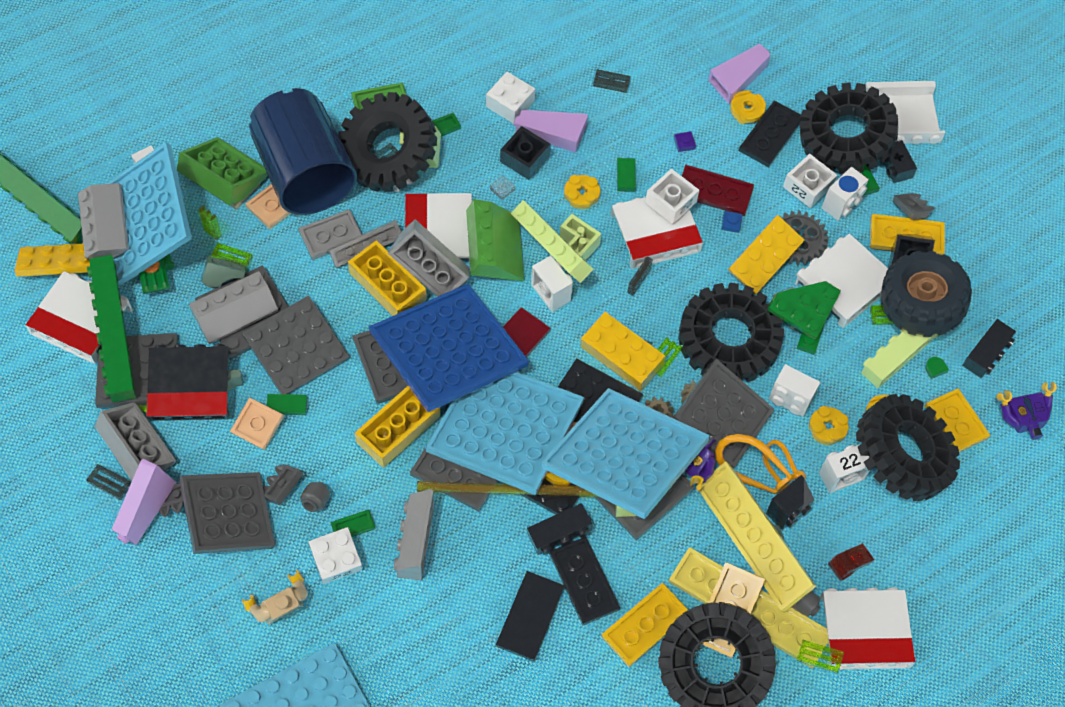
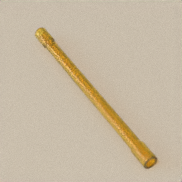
[417,481,599,497]

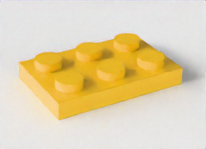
[924,388,991,452]

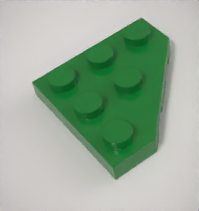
[767,281,841,339]

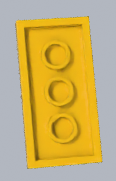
[870,214,945,255]
[727,215,804,295]
[14,243,90,277]
[601,582,688,667]

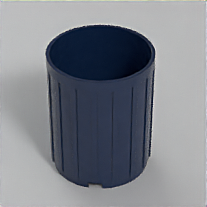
[249,88,357,215]

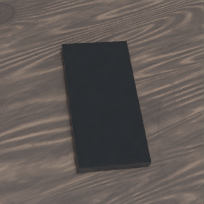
[738,100,801,168]
[549,537,620,626]
[495,571,565,662]

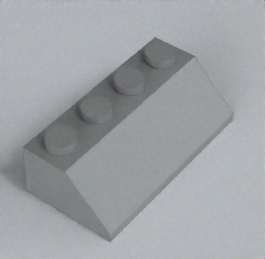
[78,183,129,259]
[388,219,469,297]
[189,271,279,344]
[94,402,176,480]
[394,489,434,581]

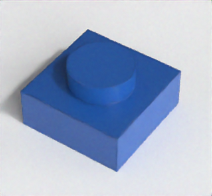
[721,211,743,233]

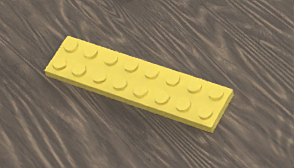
[696,461,816,612]
[668,547,828,669]

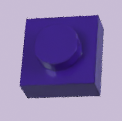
[674,131,696,152]

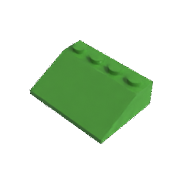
[177,137,268,205]
[466,199,524,282]

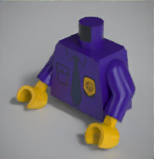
[996,382,1057,440]
[685,432,716,491]

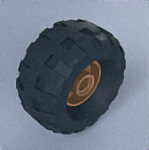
[881,251,972,337]

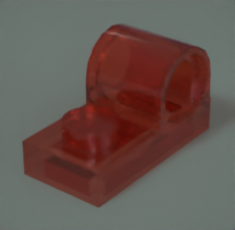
[828,543,875,581]

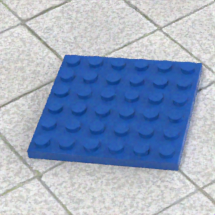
[369,284,529,412]

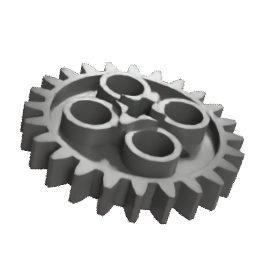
[780,210,829,265]

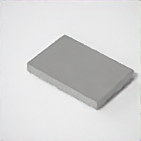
[298,209,362,260]

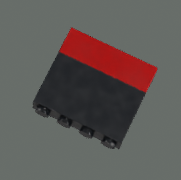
[147,344,231,421]

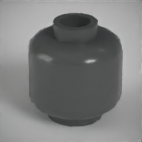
[300,482,330,512]
[791,590,820,617]

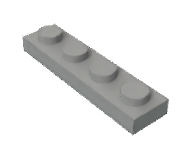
[328,220,401,267]

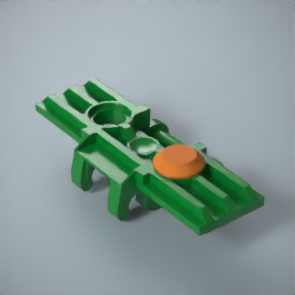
[139,253,175,294]

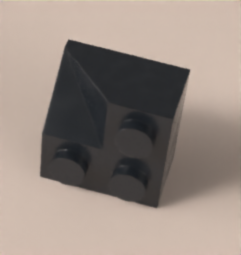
[500,126,551,180]
[888,234,935,268]
[766,475,814,531]

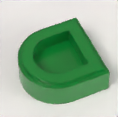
[925,357,949,379]

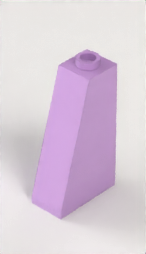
[708,44,771,104]
[513,110,588,153]
[112,458,177,545]

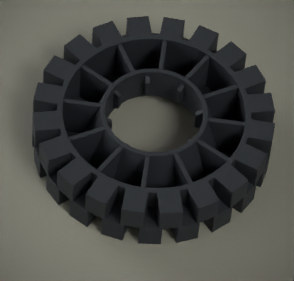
[800,83,898,174]
[338,92,437,192]
[678,283,784,383]
[856,394,960,501]
[658,602,776,707]

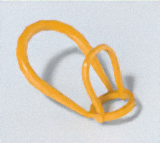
[715,434,806,494]

